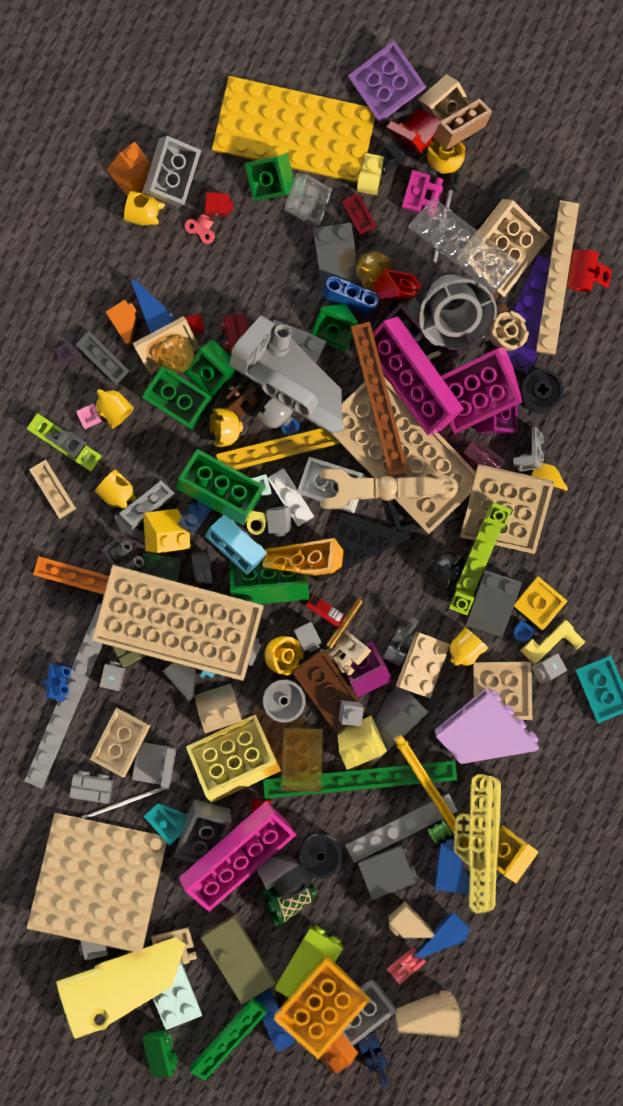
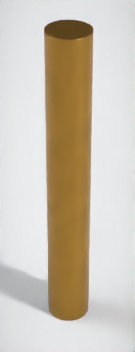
[326,598,363,650]

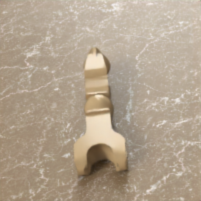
[320,469,458,509]

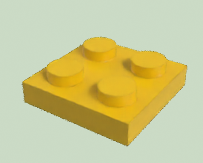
[514,576,567,630]

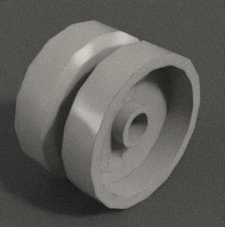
[263,679,306,723]

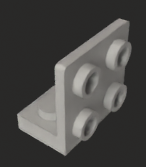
[132,742,177,788]

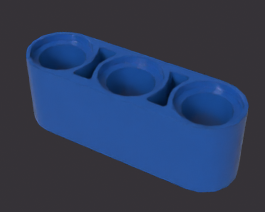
[322,277,379,316]

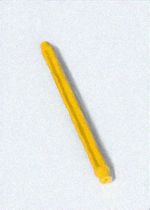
[394,735,469,848]

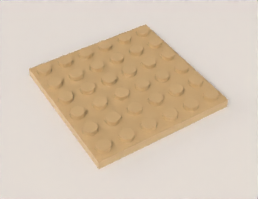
[27,813,167,953]

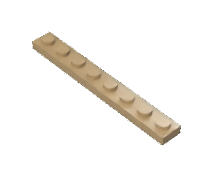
[536,201,579,355]

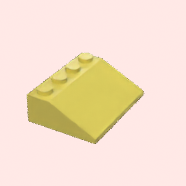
[186,714,281,803]

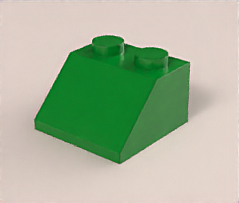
[244,153,297,201]
[184,340,237,397]

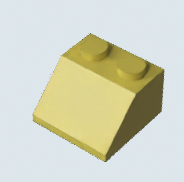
[337,716,387,770]

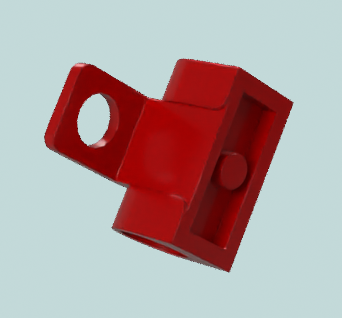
[566,249,612,292]

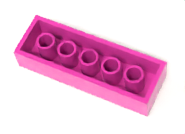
[373,317,464,436]
[179,801,296,911]

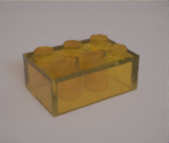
[282,728,323,792]

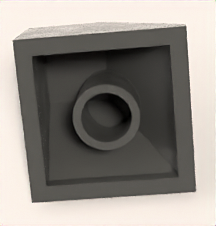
[163,662,196,701]
[257,855,300,890]

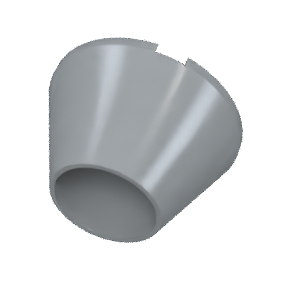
[419,275,497,350]

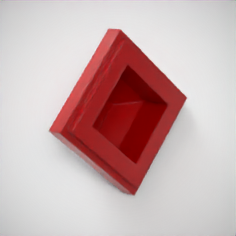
[185,314,204,335]

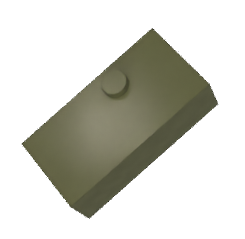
[201,914,276,1005]

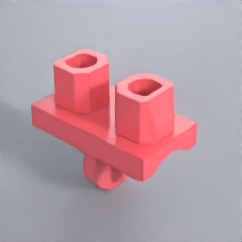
[387,946,426,985]

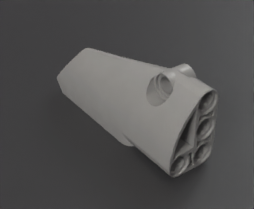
[229,315,344,434]

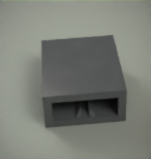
[358,844,417,900]

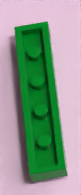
[189,999,268,1081]

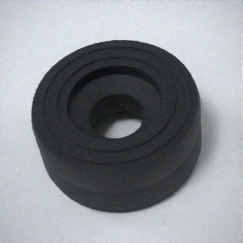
[192,550,213,586]
[274,867,312,900]

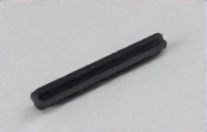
[456,168,531,238]

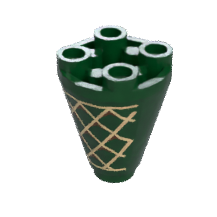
[260,883,317,927]

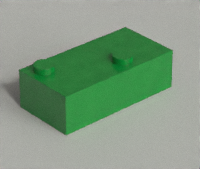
[176,449,265,526]

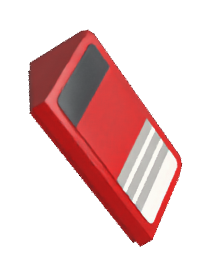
[306,595,345,627]

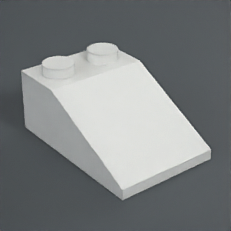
[297,457,366,513]

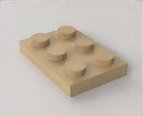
[133,316,200,375]
[396,632,450,698]
[90,708,151,777]

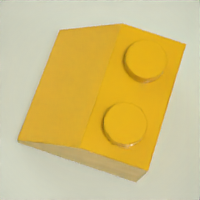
[143,509,190,553]
[491,825,538,883]

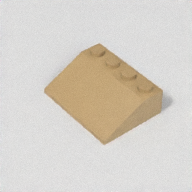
[457,199,550,297]
[395,990,460,1036]

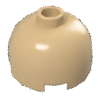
[489,311,529,351]

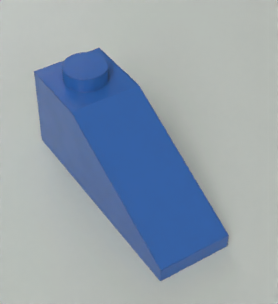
[131,280,175,333]
[411,913,470,959]
[253,988,296,1052]

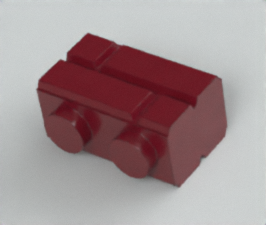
[221,313,249,355]

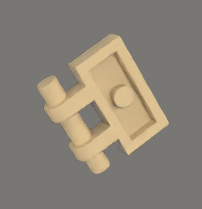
[325,629,371,675]
[151,927,197,964]

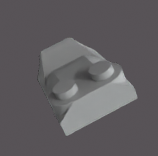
[342,979,396,1046]

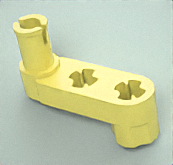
[520,620,585,664]

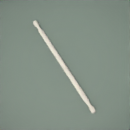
[81,787,169,819]

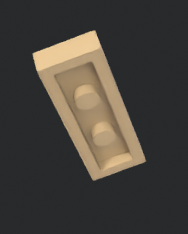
[30,460,76,519]

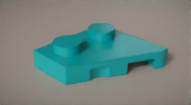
[144,803,187,845]

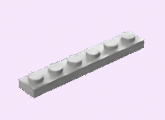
[346,793,457,863]

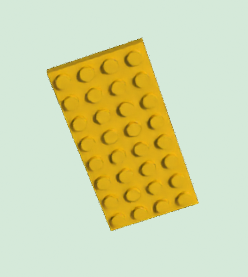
[212,76,375,183]

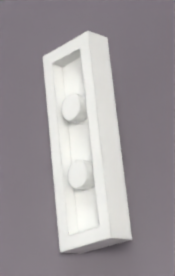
[268,468,314,527]

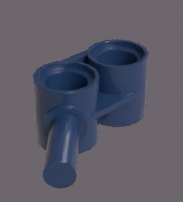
[358,1030,388,1087]

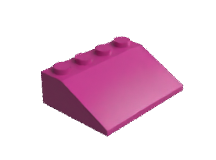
[441,347,522,434]

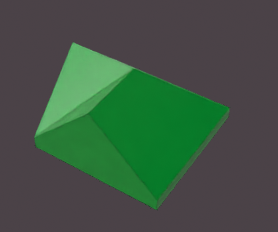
[312,304,358,353]

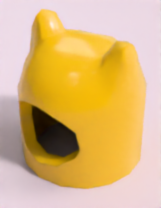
[124,191,165,226]
[95,389,134,429]
[95,469,136,509]
[450,627,488,666]

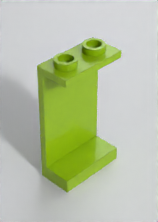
[274,925,343,998]

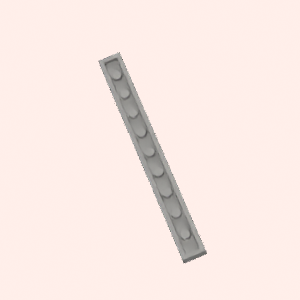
[25,604,103,789]

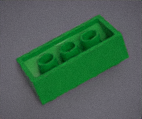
[230,561,309,604]

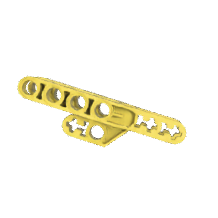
[454,774,501,913]

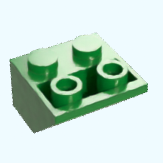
[142,1029,178,1077]

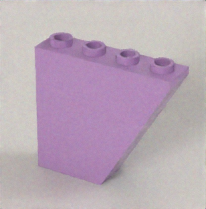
[435,687,540,764]

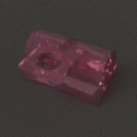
[462,438,505,472]

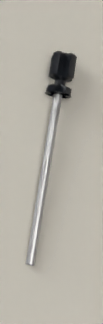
[433,172,460,262]

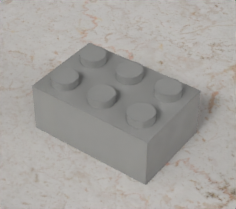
[142,136,201,207]

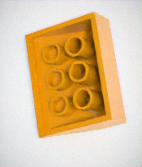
[274,955,371,1059]

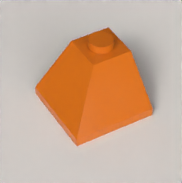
[107,142,151,197]

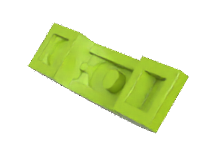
[27,413,101,471]

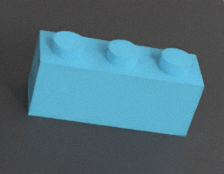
[205,515,267,575]

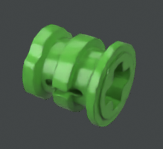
[427,819,453,844]

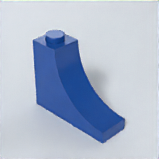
[434,839,484,895]

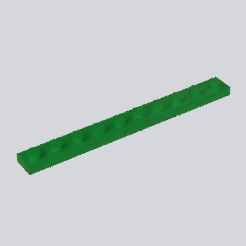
[263,760,457,799]

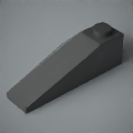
[369,687,428,765]

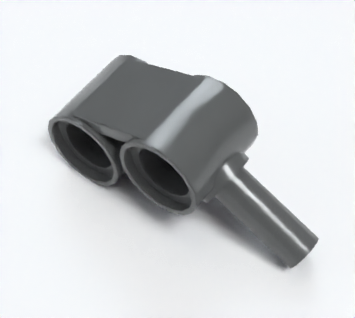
[382,618,418,667]

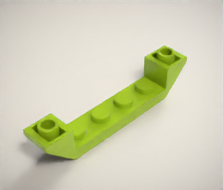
[449,502,512,615]

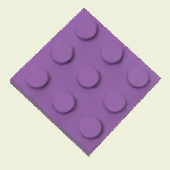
[348,41,426,123]

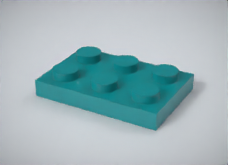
[575,655,623,723]

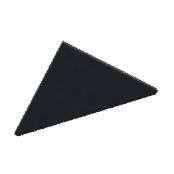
[317,512,411,582]

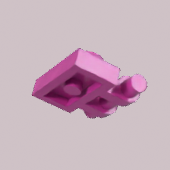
[402,170,443,217]

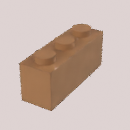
[433,99,492,150]

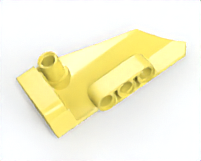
[56,938,186,1039]

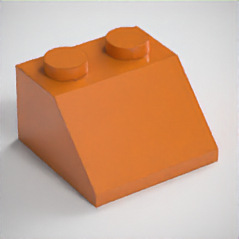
[319,1033,358,1073]

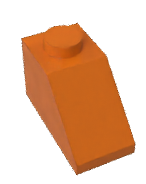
[106,300,137,347]

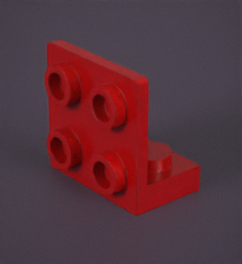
[387,109,442,153]

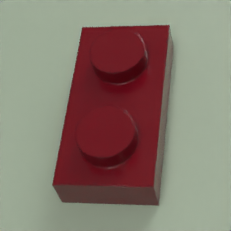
[341,193,377,236]

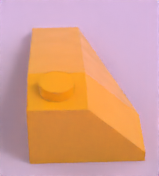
[262,538,343,575]

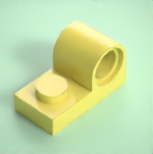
[357,153,384,196]
[247,511,267,535]

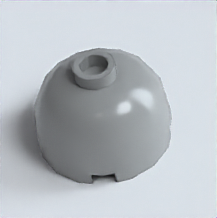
[256,398,294,428]

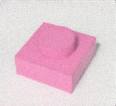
[76,403,102,429]

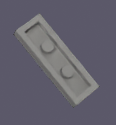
[119,481,174,530]

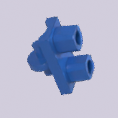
[43,663,71,702]

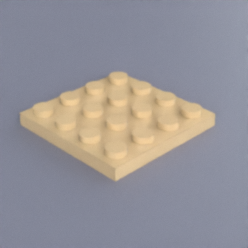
[460,464,554,554]

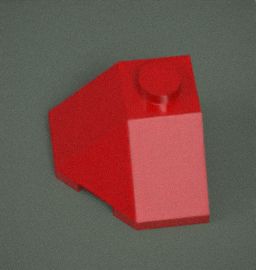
[373,269,421,301]

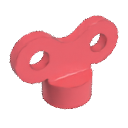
[185,214,215,244]

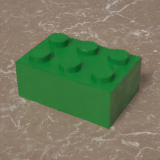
[142,365,212,431]

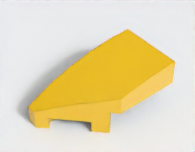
[532,462,568,491]

